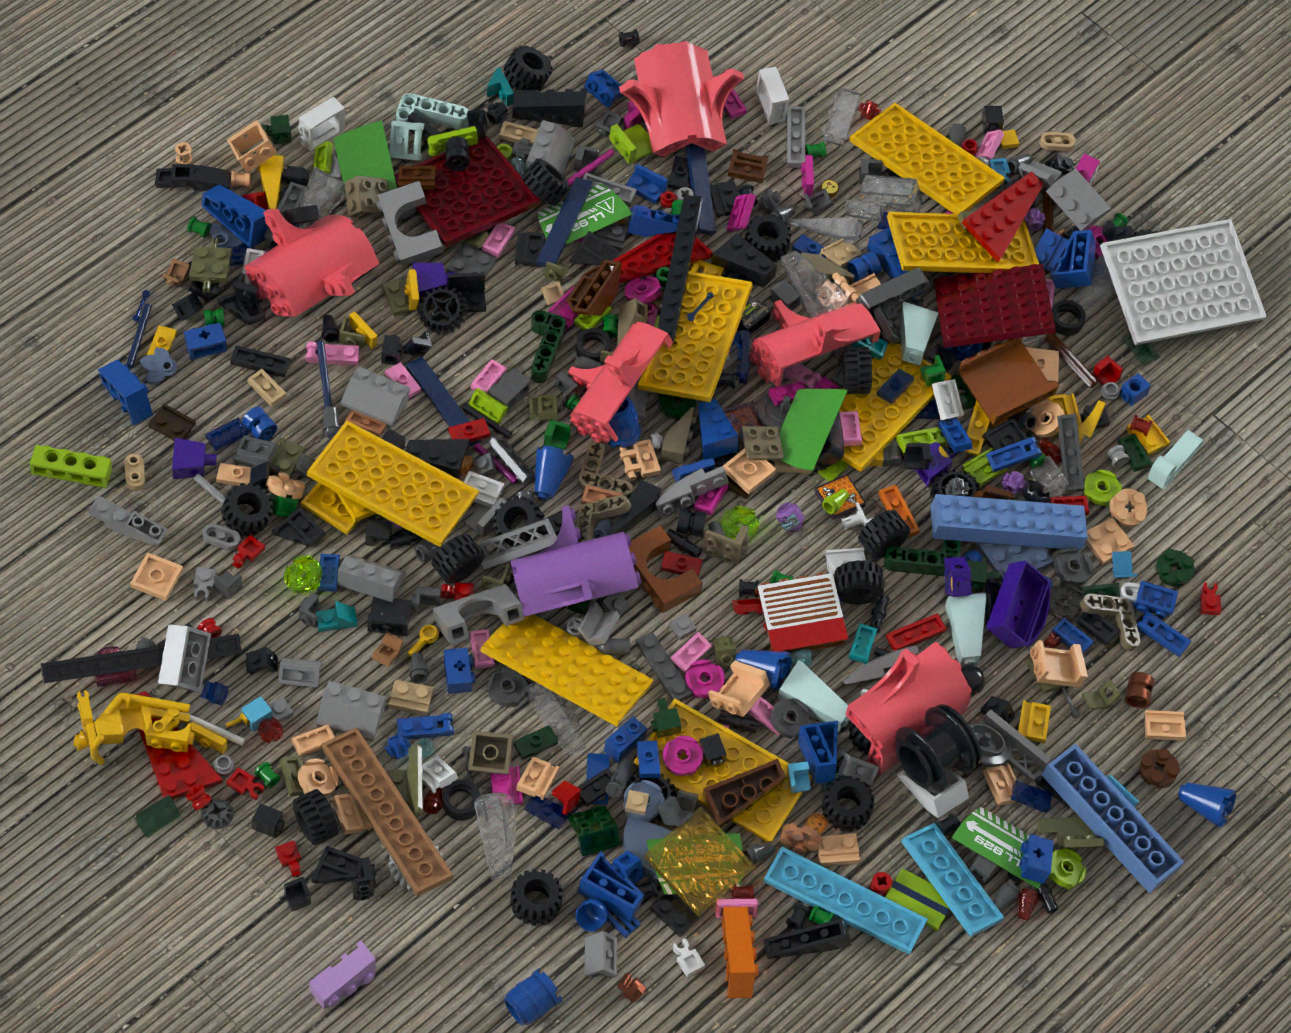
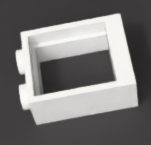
[756,67,789,125]
[298,97,345,151]

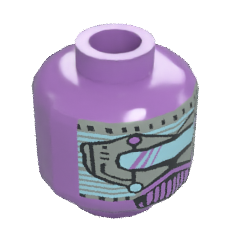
[776,502,804,531]

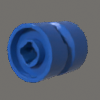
[847,252,881,282]
[242,406,278,441]

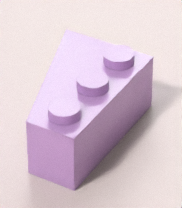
[309,940,376,1009]

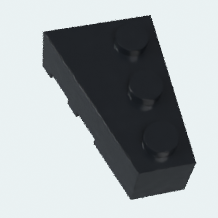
[711,233,777,288]
[405,439,469,479]

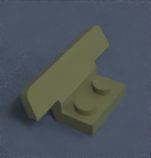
[387,744,422,818]
[1037,817,1104,849]

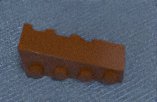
[702,759,786,830]

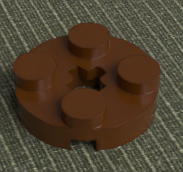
[1139,748,1180,788]

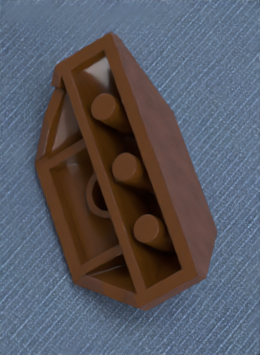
[566,260,622,316]

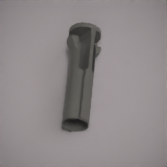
[606,756,636,797]

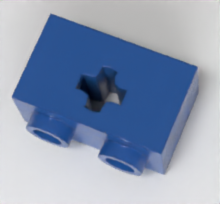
[184,323,227,360]
[443,648,475,694]
[604,716,647,764]
[1019,834,1054,884]

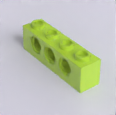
[30,445,112,488]

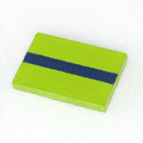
[885,868,950,931]

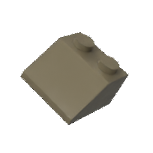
[468,731,514,775]

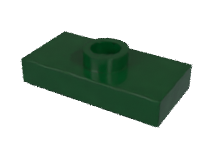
[1117,433,1152,472]
[514,725,558,760]

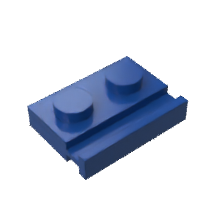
[1035,228,1069,273]

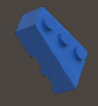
[698,398,738,460]

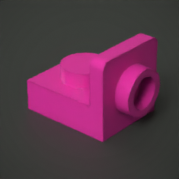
[624,101,643,130]

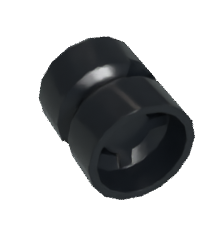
[445,137,470,171]
[676,508,707,537]

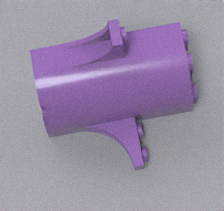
[510,505,641,617]

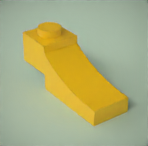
[1078,400,1106,444]

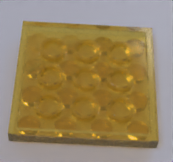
[643,807,755,917]

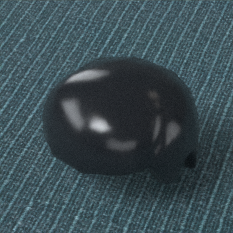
[1022,480,1051,503]
[961,665,985,694]

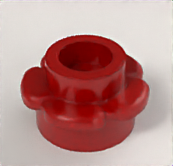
[961,139,978,155]
[660,191,678,208]

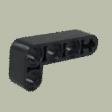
[815,411,844,470]

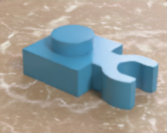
[989,158,1011,189]

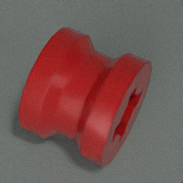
[197,618,222,638]
[186,785,211,810]
[870,872,892,897]

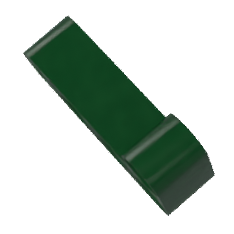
[531,310,566,383]
[883,540,961,576]

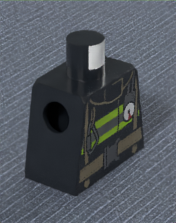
[737,295,772,339]

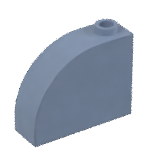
[623,816,686,885]

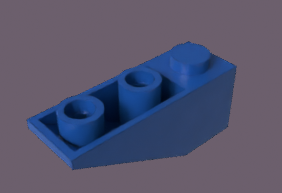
[628,205,680,237]

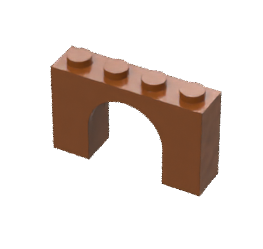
[628,525,703,613]

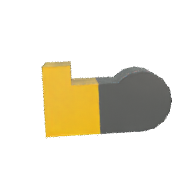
[868,446,903,466]

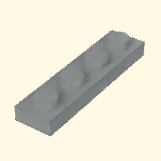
[787,106,805,168]

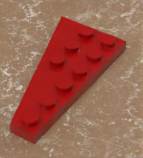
[961,171,1044,263]
[612,231,713,283]
[135,691,223,802]

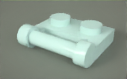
[389,121,424,160]

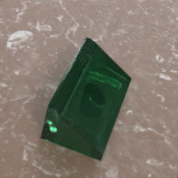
[1122,333,1160,366]
[1078,583,1120,604]
[135,795,181,837]

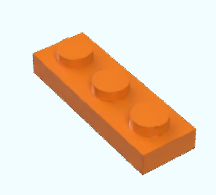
[878,485,920,538]

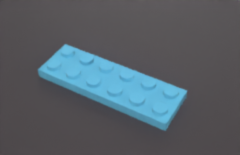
[901,823,1004,937]

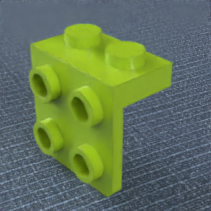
[609,124,653,164]

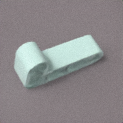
[396,93,469,130]
[1147,430,1204,490]

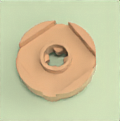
[1031,400,1065,438]
[266,473,305,499]
[1109,488,1147,527]
[298,759,339,797]

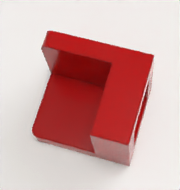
[239,191,268,210]
[1092,355,1123,385]
[552,780,581,815]

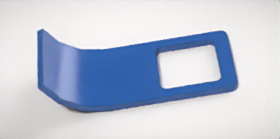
[587,753,610,805]

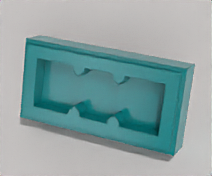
[848,623,877,664]

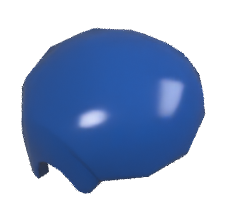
[575,899,609,932]

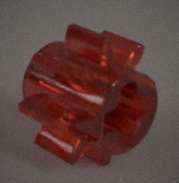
[858,100,881,121]
[258,717,283,743]

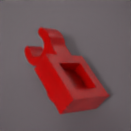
[232,535,265,569]
[440,582,474,601]
[275,840,302,877]

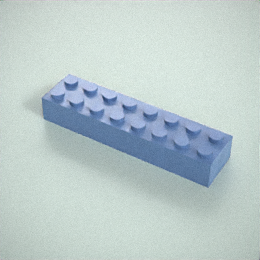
[930,494,1088,550]
[1041,743,1184,894]

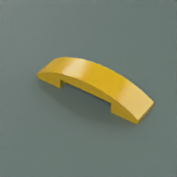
[964,400,990,456]

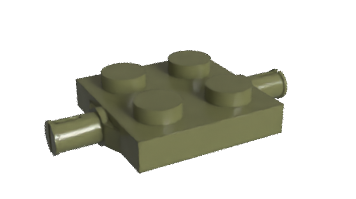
[189,238,232,293]

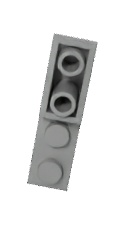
[656,466,729,518]
[88,495,168,546]

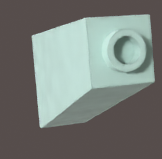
[899,302,939,366]
[945,593,986,667]
[778,660,850,732]

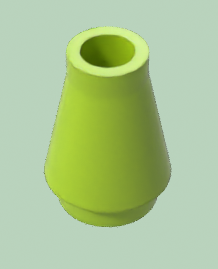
[822,489,849,514]

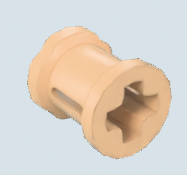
[175,142,192,164]
[231,171,251,188]

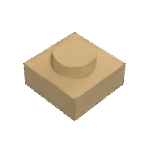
[541,281,564,305]
[625,790,649,815]

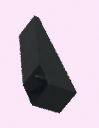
[608,480,662,535]
[764,918,852,959]

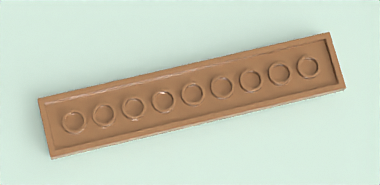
[321,727,453,897]

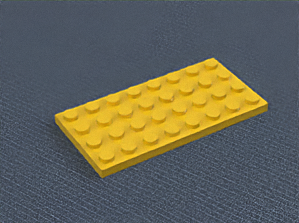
[849,103,1005,215]
[887,212,1039,273]
[638,271,753,402]
[839,342,951,472]
[307,420,479,547]
[480,614,654,727]
[633,698,812,843]

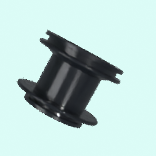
[895,704,982,793]

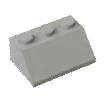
[526,120,576,175]
[1046,169,1111,231]
[340,367,410,426]
[338,555,406,602]
[158,624,211,692]
[316,680,386,741]

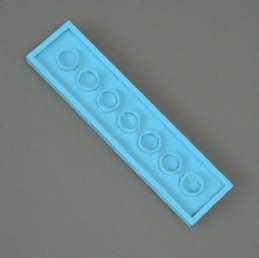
[763,847,928,955]

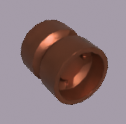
[1124,672,1155,709]

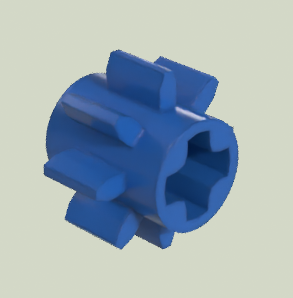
[385,734,411,759]

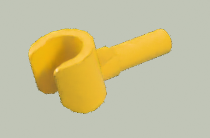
[225,713,250,728]

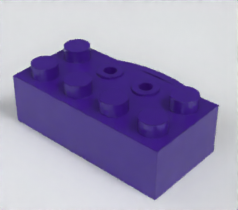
[986,560,1050,649]

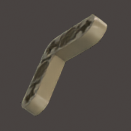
[578,441,633,499]
[575,495,631,543]
[1080,594,1140,651]

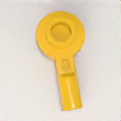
[407,625,439,657]

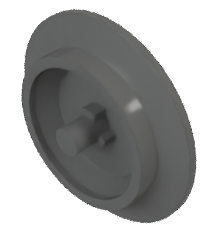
[757,394,792,431]
[969,723,1010,765]

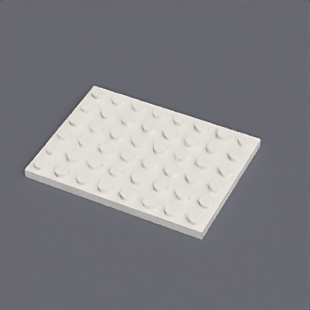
[1100,219,1267,345]

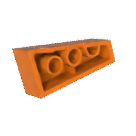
[722,907,759,998]

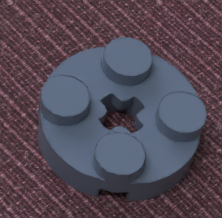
[624,780,664,822]

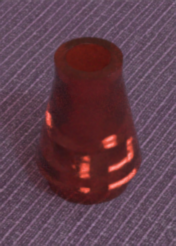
[1038,438,1062,465]
[422,787,443,814]
[1018,888,1039,920]

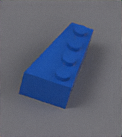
[201,184,268,248]
[867,227,925,298]

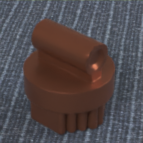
[618,973,646,1002]

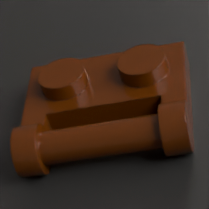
[728,149,768,183]

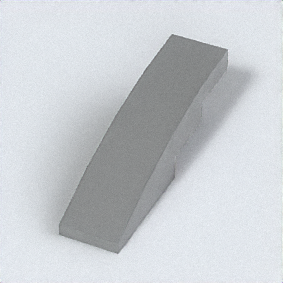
[842,646,919,684]

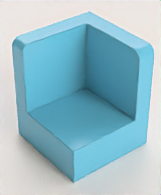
[241,696,273,732]
[787,761,811,793]

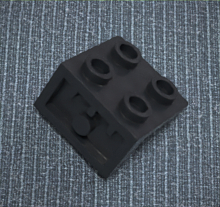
[448,272,486,314]
[367,597,412,636]

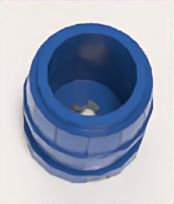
[607,397,642,448]
[503,968,563,1026]

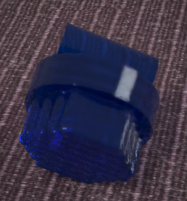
[200,681,229,706]

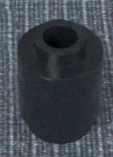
[282,165,309,185]

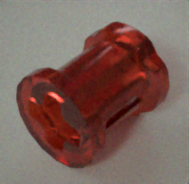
[1129,415,1153,437]
[732,884,754,899]

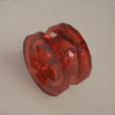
[1043,632,1061,649]

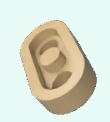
[1039,132,1076,151]
[124,454,145,490]

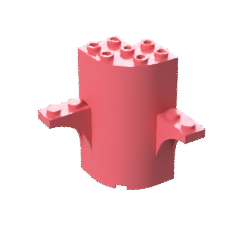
[619,41,744,157]
[244,209,380,317]
[749,300,881,387]
[568,322,673,444]
[845,642,972,775]

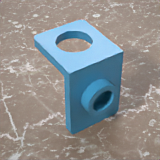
[1112,551,1137,578]

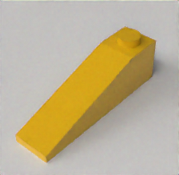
[257,155,284,209]

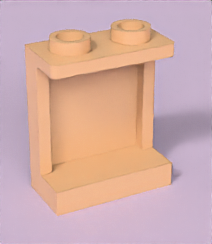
[1030,640,1088,688]
[708,660,770,717]

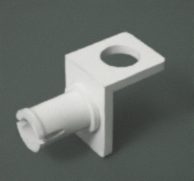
[841,502,874,530]

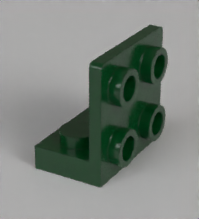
[567,806,620,857]

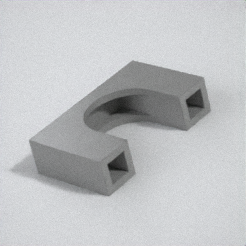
[376,181,444,266]
[433,584,524,645]

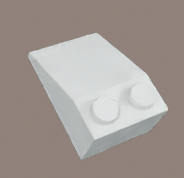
[897,769,969,818]

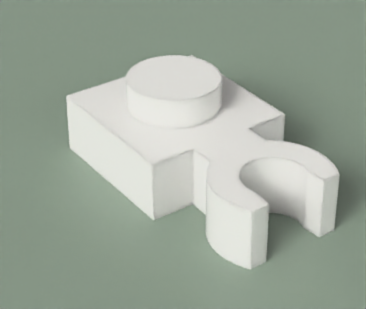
[673,938,705,977]

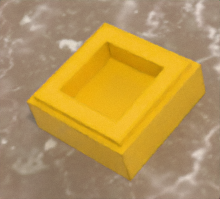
[1000,130,1019,149]

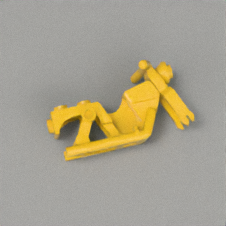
[73,690,194,765]

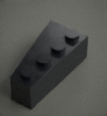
[512,88,587,127]

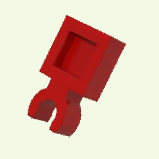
[1200,582,1221,616]
[226,767,264,800]

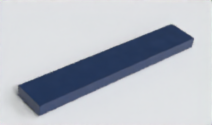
[686,143,716,235]
[536,177,593,267]
[406,356,482,447]

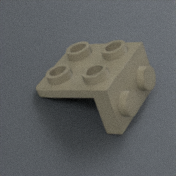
[345,176,388,217]
[738,426,784,460]
[702,525,751,565]

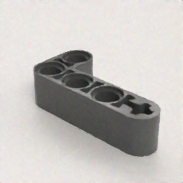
[858,268,930,318]

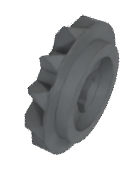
[201,797,234,829]

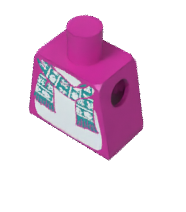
[1076,153,1100,185]

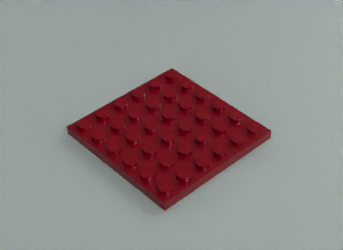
[394,135,541,247]
[934,264,1056,348]

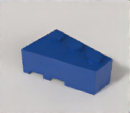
[1051,230,1096,289]
[98,359,153,426]
[798,720,838,784]
[577,851,644,922]

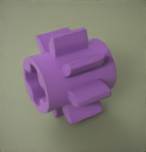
[1024,208,1045,231]
[1001,471,1026,495]

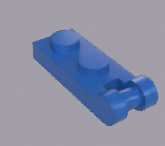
[938,417,973,453]
[986,437,1042,473]
[1137,612,1191,657]
[397,713,454,739]

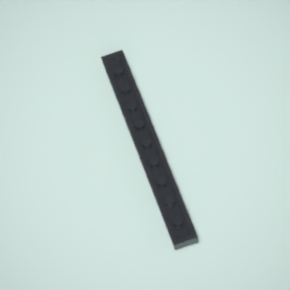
[658,195,703,344]
[40,634,242,684]

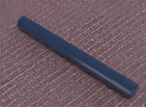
[126,303,152,369]
[317,341,332,408]

